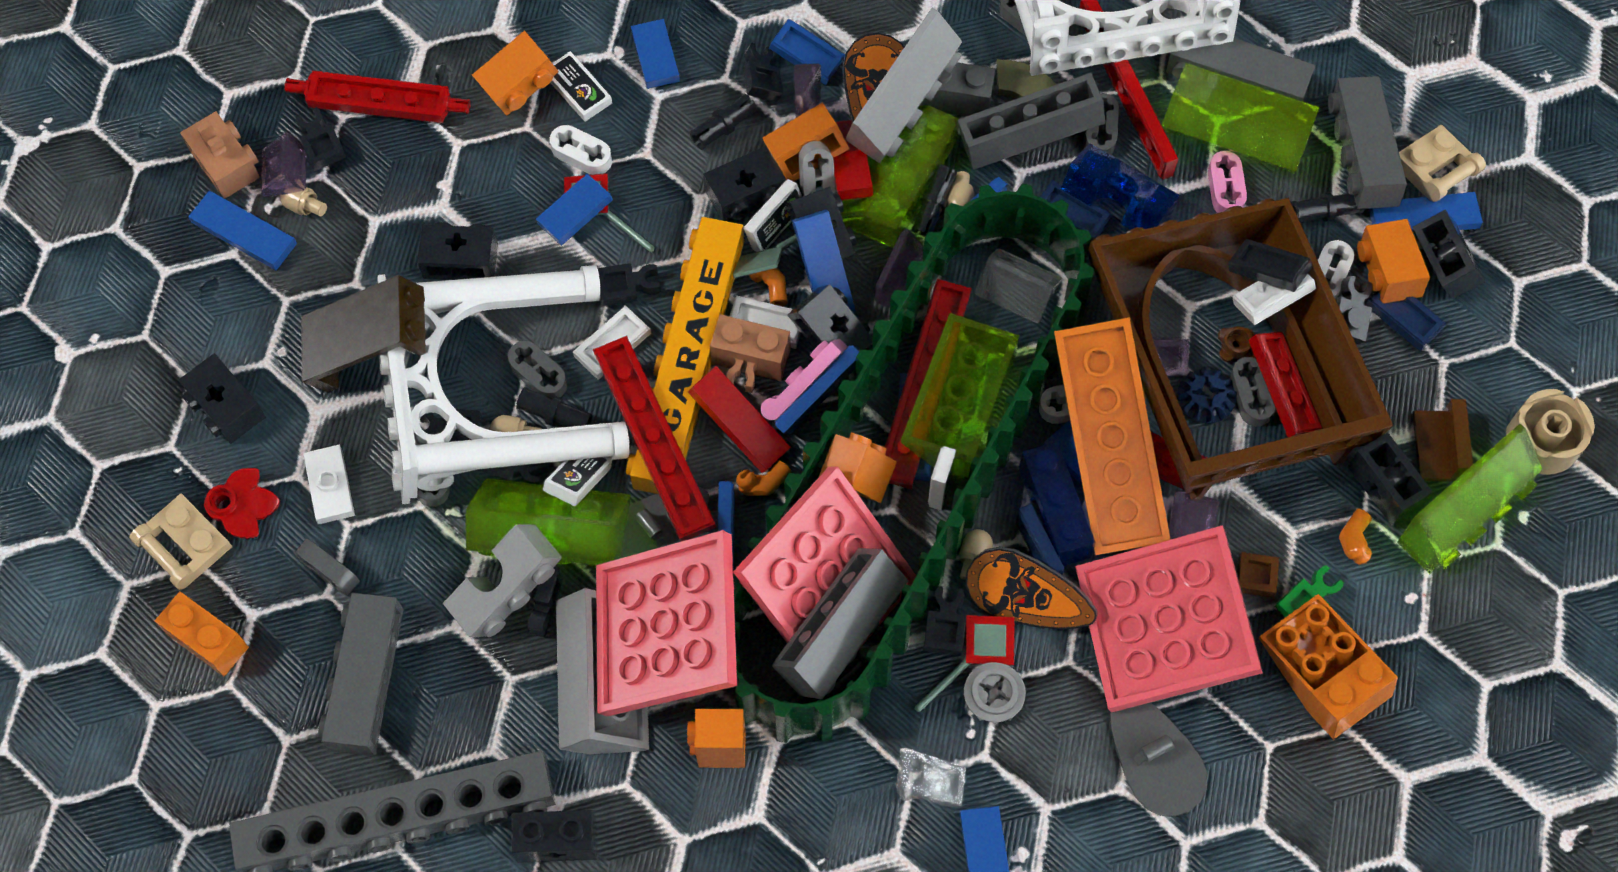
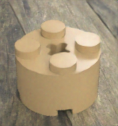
[1506,389,1595,475]

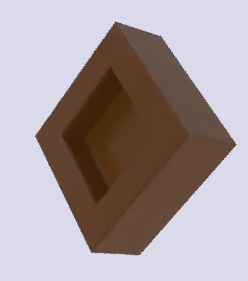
[1237,552,1280,598]

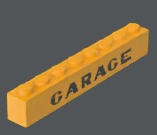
[626,217,744,494]

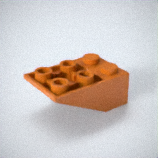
[1259,594,1398,740]

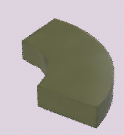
[996,59,1057,99]

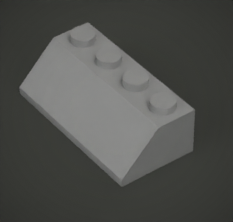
[845,7,962,163]
[556,588,649,755]

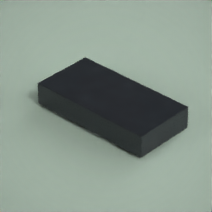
[1228,239,1312,292]

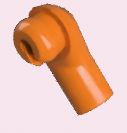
[748,268,787,307]
[736,461,792,496]
[1339,509,1372,565]

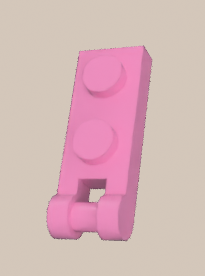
[761,339,848,420]

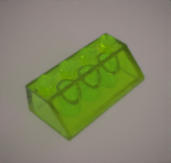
[1161,63,1319,174]
[840,105,959,249]
[901,313,1020,480]
[1397,424,1543,574]
[466,478,631,568]

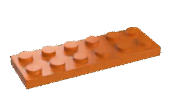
[1054,317,1171,555]

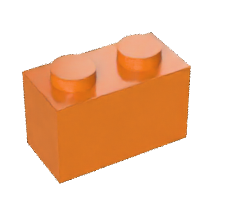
[472,30,559,116]
[762,102,850,182]
[1357,219,1430,304]
[819,432,897,503]
[154,591,249,677]
[687,709,746,768]

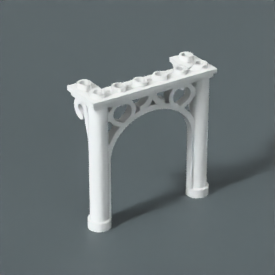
[1015,0,1241,76]
[378,265,629,504]

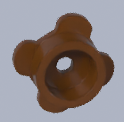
[1217,326,1255,362]

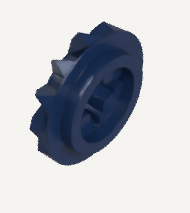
[1177,367,1237,423]

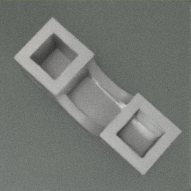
[443,524,562,637]

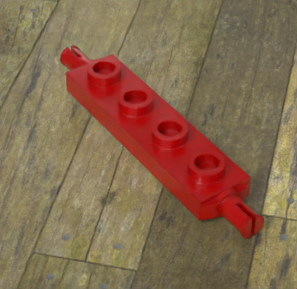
[285,71,471,123]

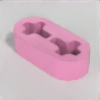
[1208,151,1247,213]

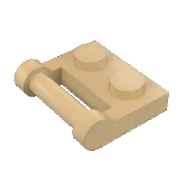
[1399,125,1486,202]
[129,493,232,590]

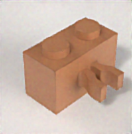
[180,111,260,199]
[710,314,791,393]

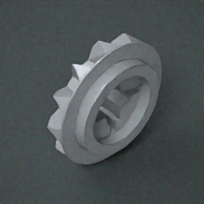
[963,662,1026,725]

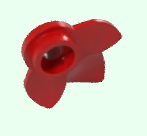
[204,468,281,539]

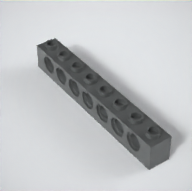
[229,751,556,872]

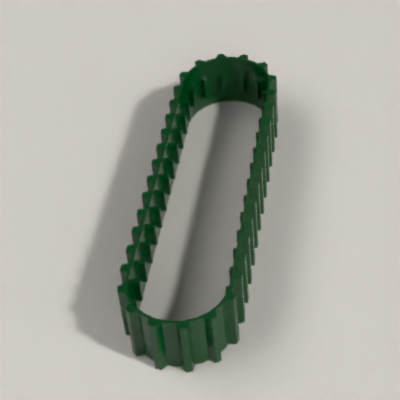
[726,183,1094,743]

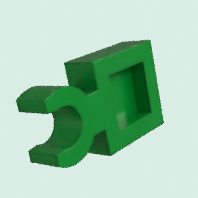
[1274,565,1344,617]

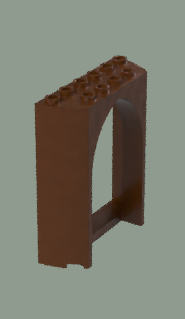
[1088,198,1393,501]

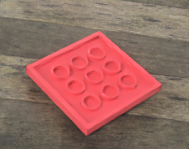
[733,467,917,650]
[1075,525,1263,713]
[596,530,737,716]

